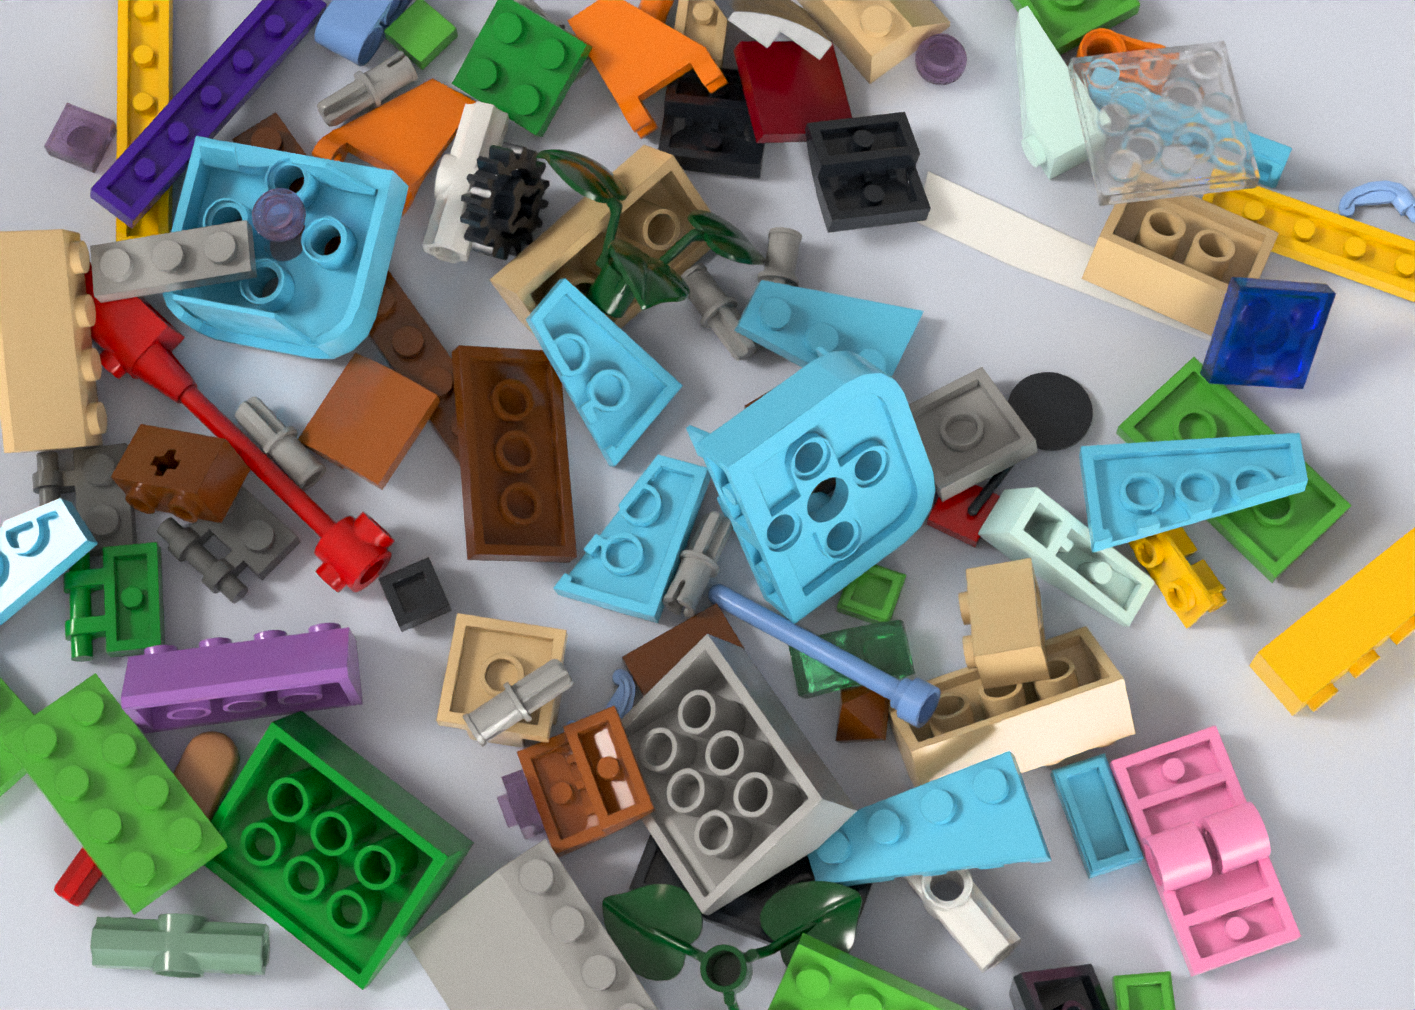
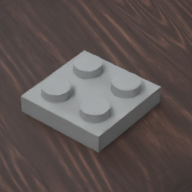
[909,367,1038,502]

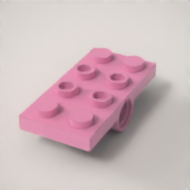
[1109,725,1301,977]

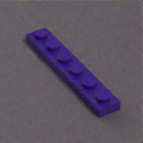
[90,0,327,229]

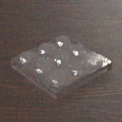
[1068,41,1260,206]

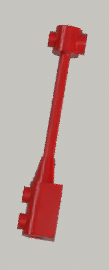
[84,262,395,593]

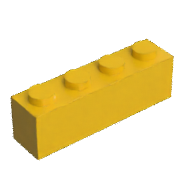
[1249,527,1415,716]

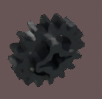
[460,142,550,260]

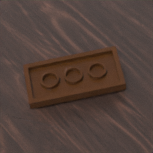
[451,345,577,563]

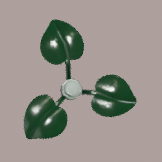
[536,149,766,318]
[602,881,862,1010]

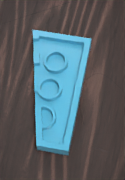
[1079,433,1308,553]
[807,751,1052,886]

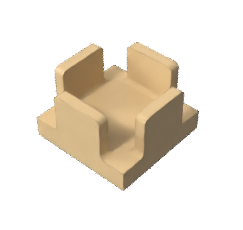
[436,613,568,748]

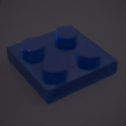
[1200,277,1336,389]

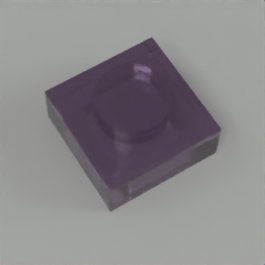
[44,103,117,173]
[497,769,546,839]

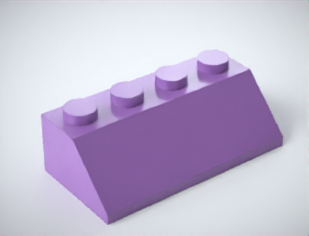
[121,623,363,734]

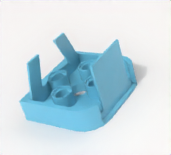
[162,136,409,359]
[686,346,936,624]

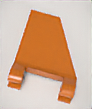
[567,0,728,139]
[312,78,476,216]

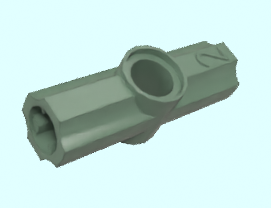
[90,913,270,978]

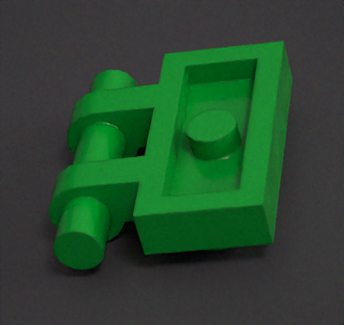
[63,542,165,662]

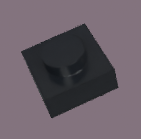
[378,557,452,632]

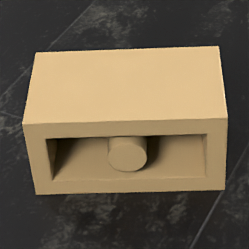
[958,558,1050,689]

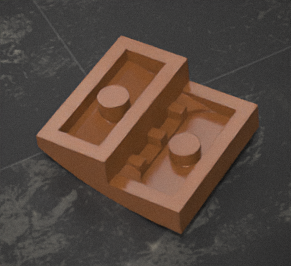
[298,353,441,490]
[517,706,655,857]

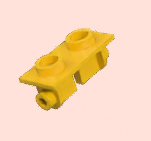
[1128,527,1227,629]

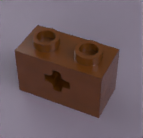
[111,424,251,523]

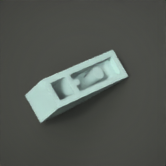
[1014,6,1109,180]
[978,487,1155,626]

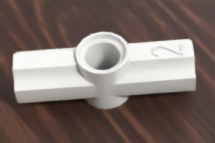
[423,101,509,264]
[904,869,1021,973]

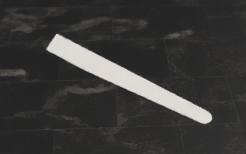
[917,171,1302,368]

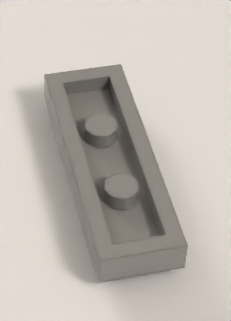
[90,220,257,303]

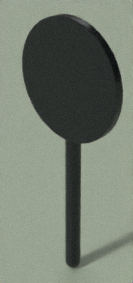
[967,372,1093,516]

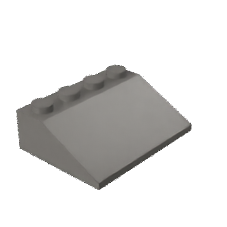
[621,634,857,915]
[407,839,658,1010]

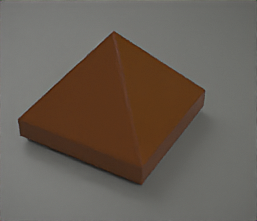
[835,686,890,743]

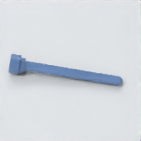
[708,584,941,728]

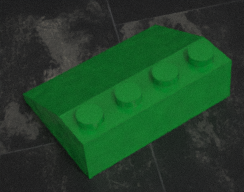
[204,711,474,990]

